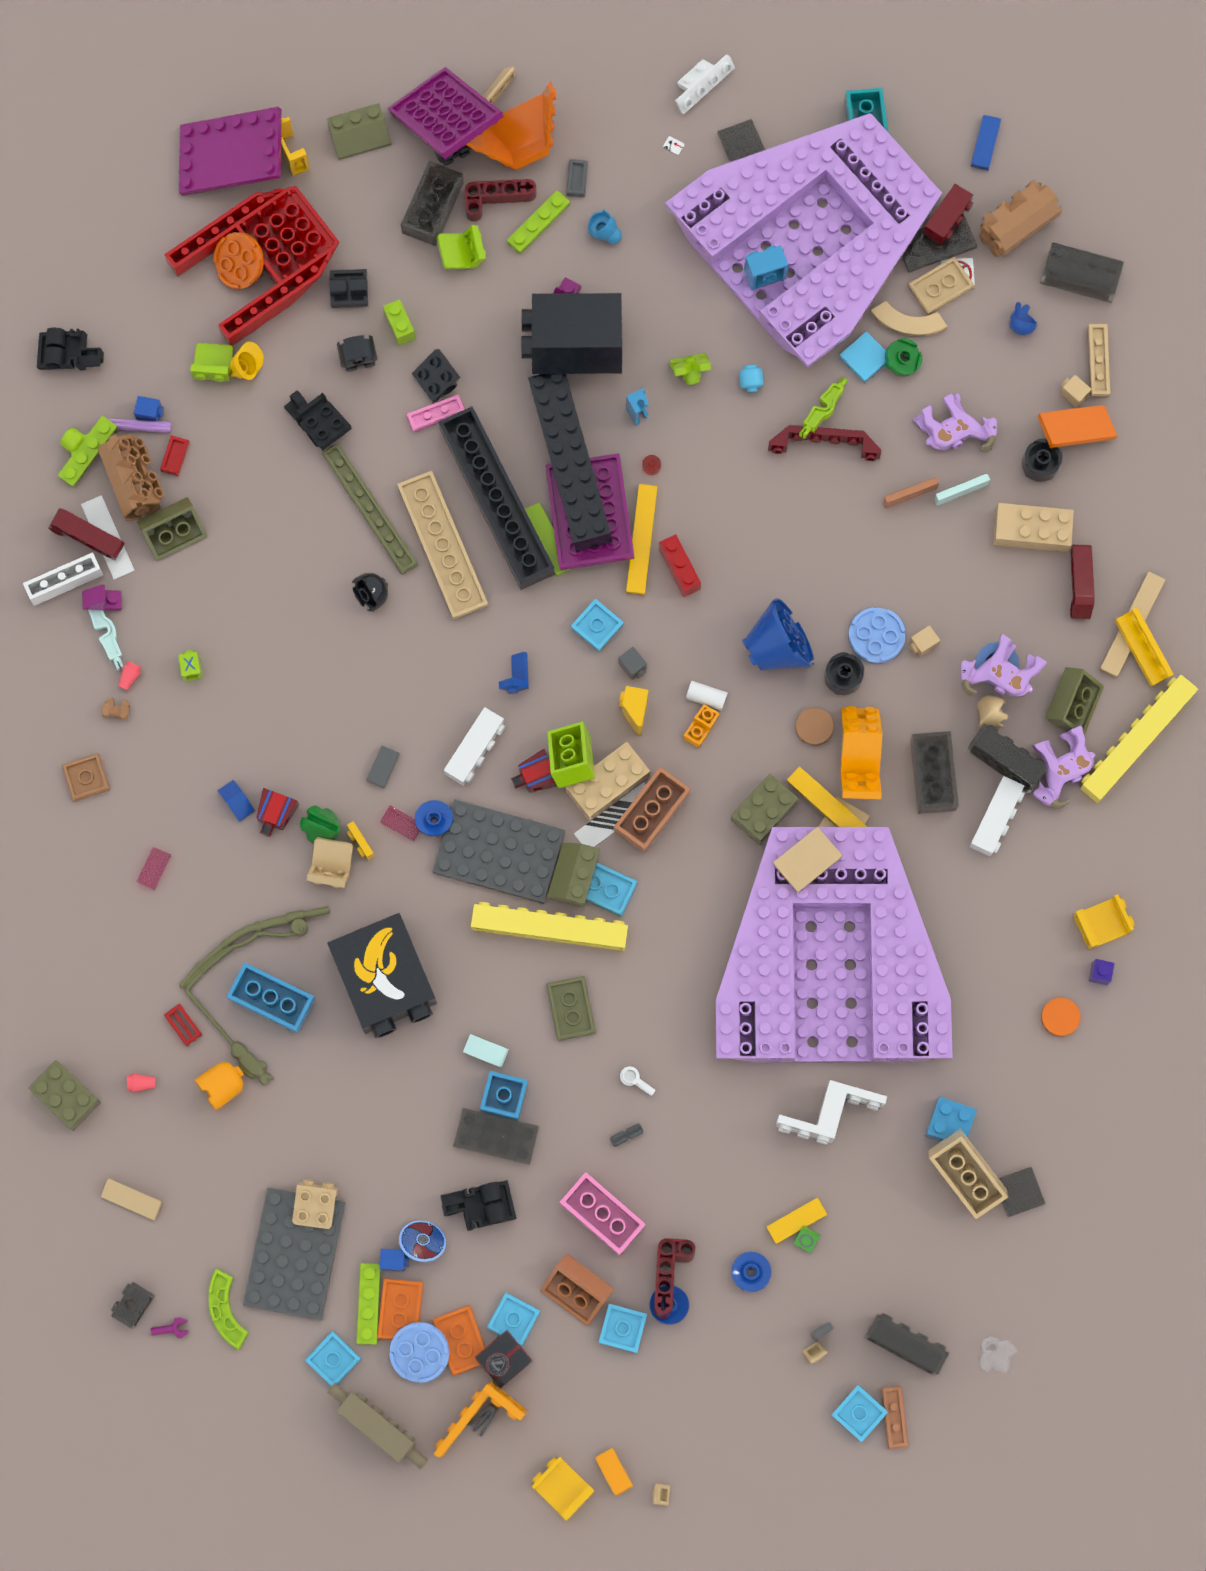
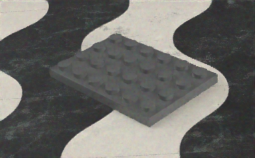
[433,799,565,904]
[243,1188,345,1320]

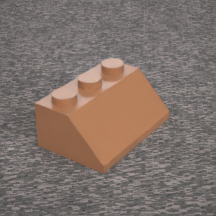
[540,1253,614,1326]

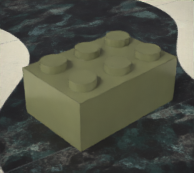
[731,774,799,845]
[28,1060,101,1131]

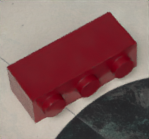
[923,184,974,245]

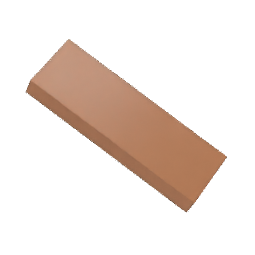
[883,477,939,509]
[881,1386,909,1449]

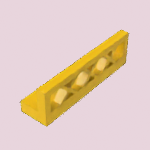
[1114,608,1174,687]

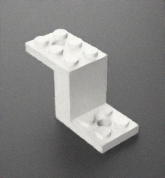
[775,1080,887,1145]

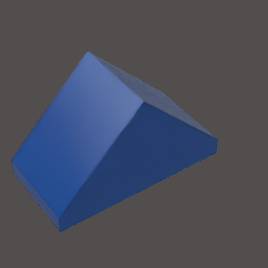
[217,780,255,822]

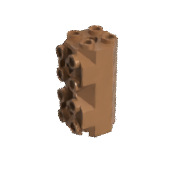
[979,180,1062,257]
[98,434,164,521]

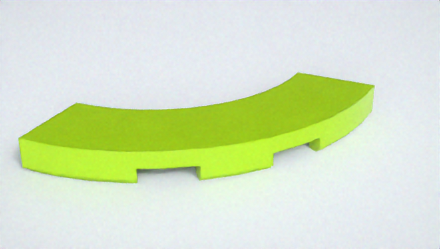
[209,1269,249,1350]

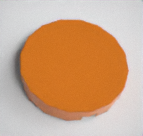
[1041,997,1080,1037]

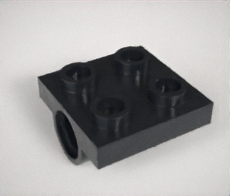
[329,269,368,308]
[412,349,461,402]

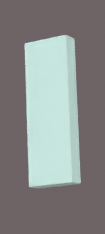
[934,474,990,506]

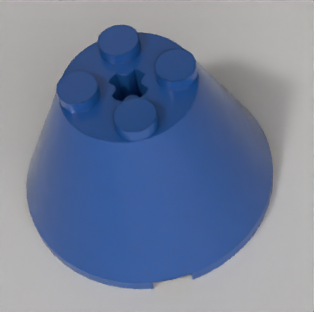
[742,598,814,671]

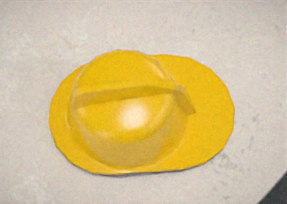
[230,342,264,380]

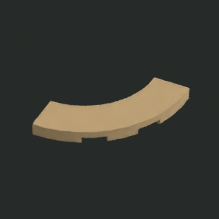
[870,301,948,336]

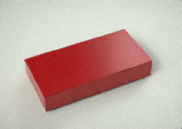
[160,435,190,476]

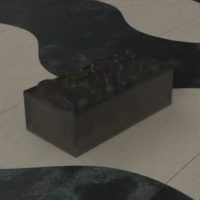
[401,161,464,246]
[1040,242,1124,303]
[967,723,1048,795]
[910,731,959,814]
[863,1313,949,1376]

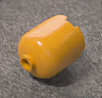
[194,1061,244,1110]

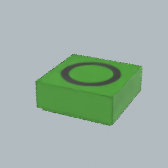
[794,1226,820,1253]

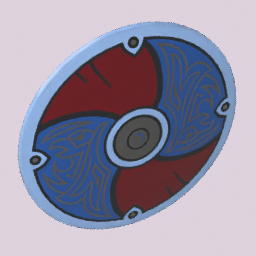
[399,1220,446,1262]

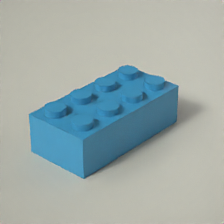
[227,962,316,1034]

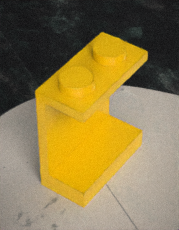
[281,117,310,176]
[1073,894,1135,950]
[532,1457,594,1521]

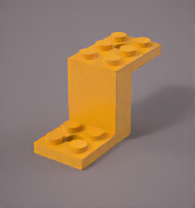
[840,706,883,799]

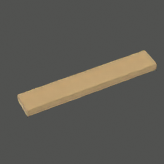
[1099,572,1166,678]

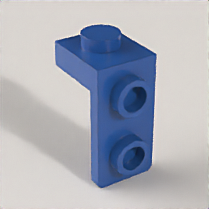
[499,652,529,694]

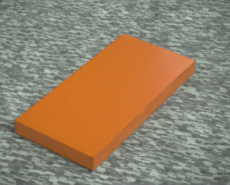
[1037,405,1117,448]

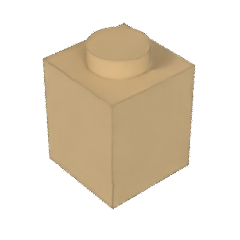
[1060,375,1092,408]
[909,625,941,657]

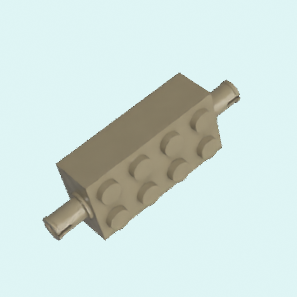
[327,1383,429,1470]

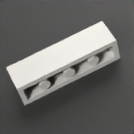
[23,552,104,606]
[444,707,505,786]
[969,776,1025,857]

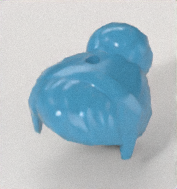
[588,209,622,244]

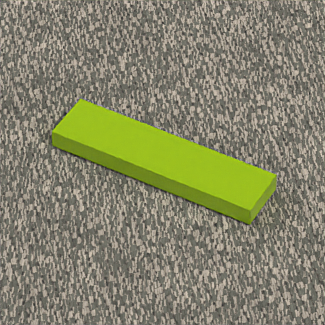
[525,502,571,577]

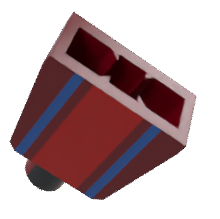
[511,749,557,793]
[256,788,299,837]

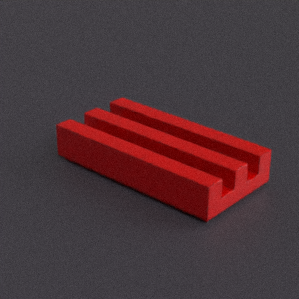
[164,1003,202,1046]

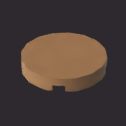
[795,707,834,746]

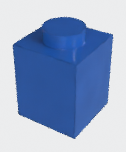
[134,396,164,421]
[380,1249,409,1271]

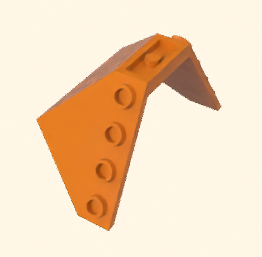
[466,81,556,170]

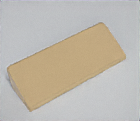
[482,66,515,104]
[101,1178,163,1221]

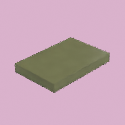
[546,976,596,1041]

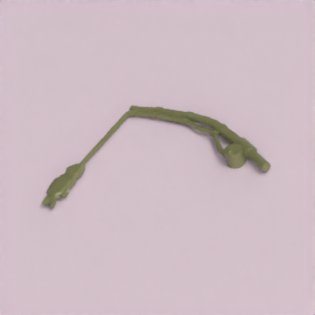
[179,906,330,1086]

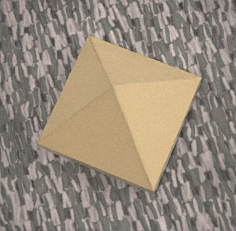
[802,1341,827,1364]
[651,1484,670,1506]

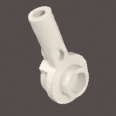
[620,1066,656,1096]

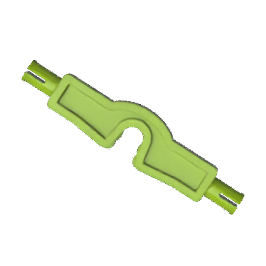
[799,377,848,439]

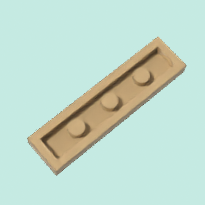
[1088,324,1110,397]

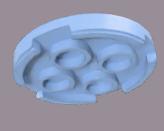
[848,607,905,664]
[389,1322,450,1383]

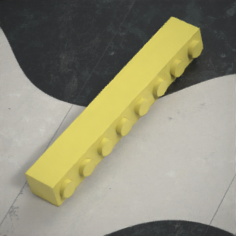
[1080,675,1198,804]
[471,902,628,951]

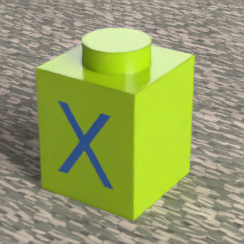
[178,650,203,681]

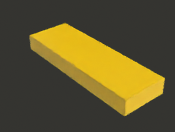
[766,1197,827,1244]

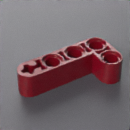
[465,179,537,222]
[48,508,125,560]
[1070,544,1095,619]
[654,1238,696,1319]

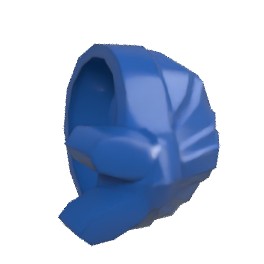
[1009,302,1038,335]

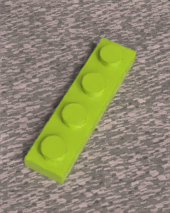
[507,190,570,254]
[357,1263,381,1345]

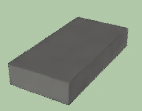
[567,159,588,197]
[366,746,400,788]
[811,1322,834,1340]

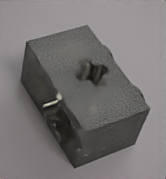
[111,1282,155,1330]

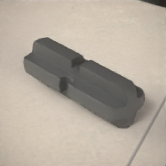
[610,1124,643,1147]

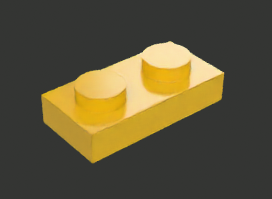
[346,821,375,860]

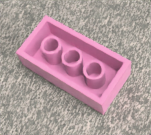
[560,1172,646,1256]

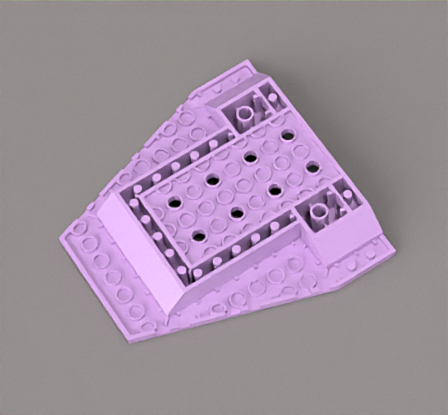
[665,113,942,368]
[716,827,953,1062]

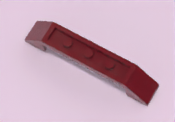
[768,425,881,461]

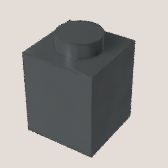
[618,647,647,680]

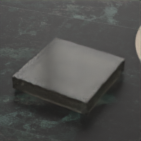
[718,119,765,162]
[999,1167,1046,1217]

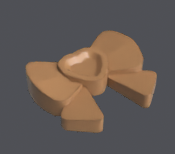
[102,697,130,720]

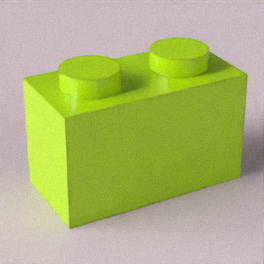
[383,299,415,346]

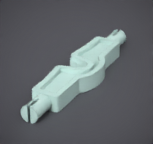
[88,610,124,671]

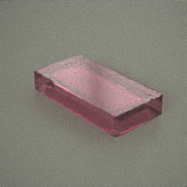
[380,805,420,841]
[136,847,171,890]

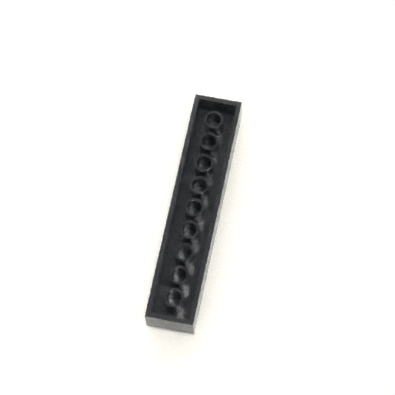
[528,374,612,552]
[439,406,555,590]

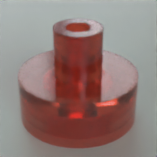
[642,455,661,475]

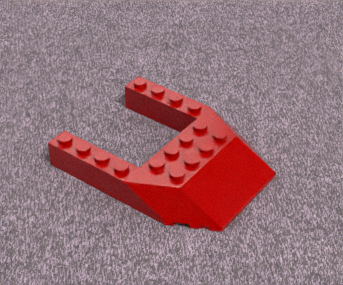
[164,186,339,346]

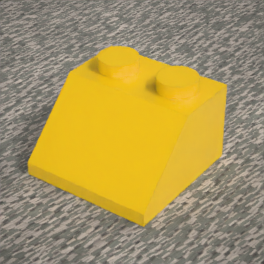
[619,686,649,736]

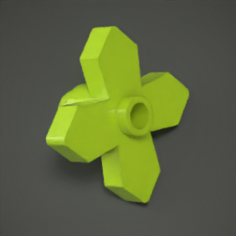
[669,353,711,385]

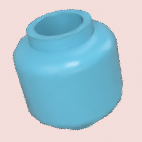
[739,365,764,392]

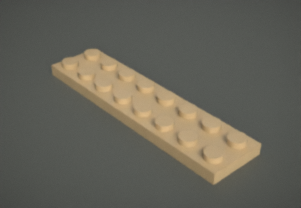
[397,470,488,620]

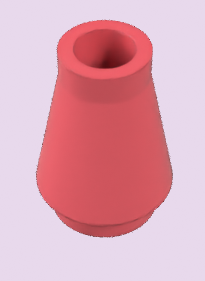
[118,661,142,690]
[127,1073,155,1093]

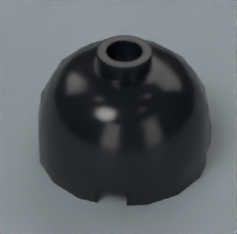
[352,573,388,611]

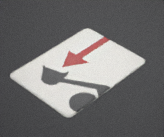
[663,136,685,155]

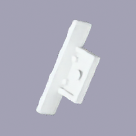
[676,54,735,114]

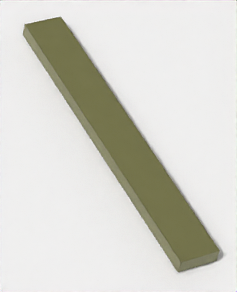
[322,443,418,575]

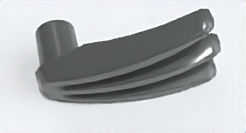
[468,1404,499,1437]

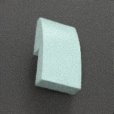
[463,1034,509,1068]

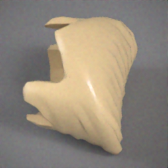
[977,695,1008,728]

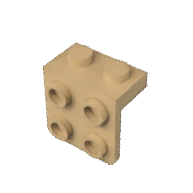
[307,837,353,888]
[292,1179,339,1229]

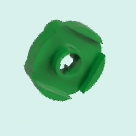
[885,338,922,376]

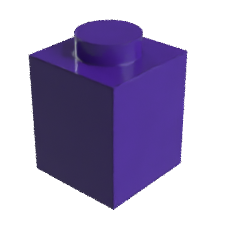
[1089,959,1115,985]

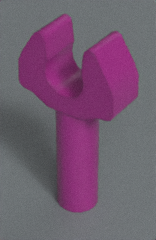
[151,1317,189,1338]

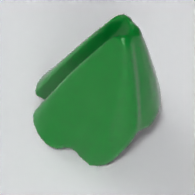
[300,805,340,843]

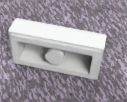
[686,681,728,711]

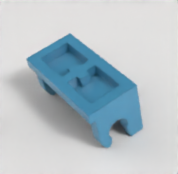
[626,388,648,426]

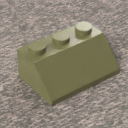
[327,103,391,160]
[137,497,207,561]
[1045,667,1104,735]
[547,842,600,908]

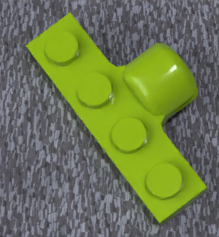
[58,415,118,487]

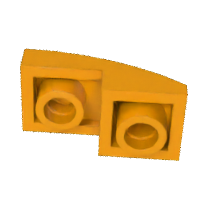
[682,704,720,748]
[595,1448,633,1496]

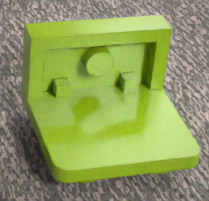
[437,225,486,269]
[190,343,233,382]

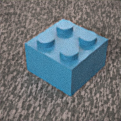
[744,245,788,290]
[480,1071,528,1121]
[925,1096,977,1142]

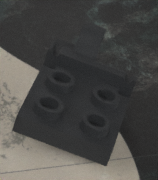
[37,327,104,370]
[284,390,352,451]
[440,1180,517,1231]

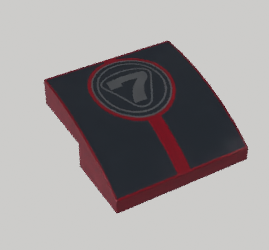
[475,1330,532,1388]

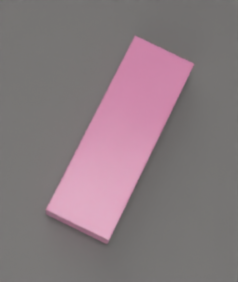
[406,394,465,433]

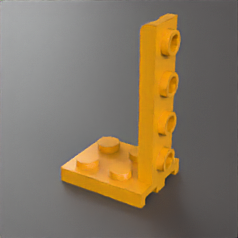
[434,1381,529,1457]

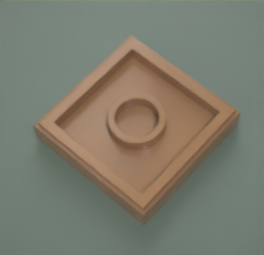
[62,753,110,802]

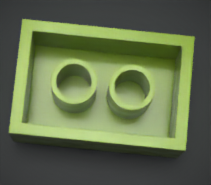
[547,721,595,788]

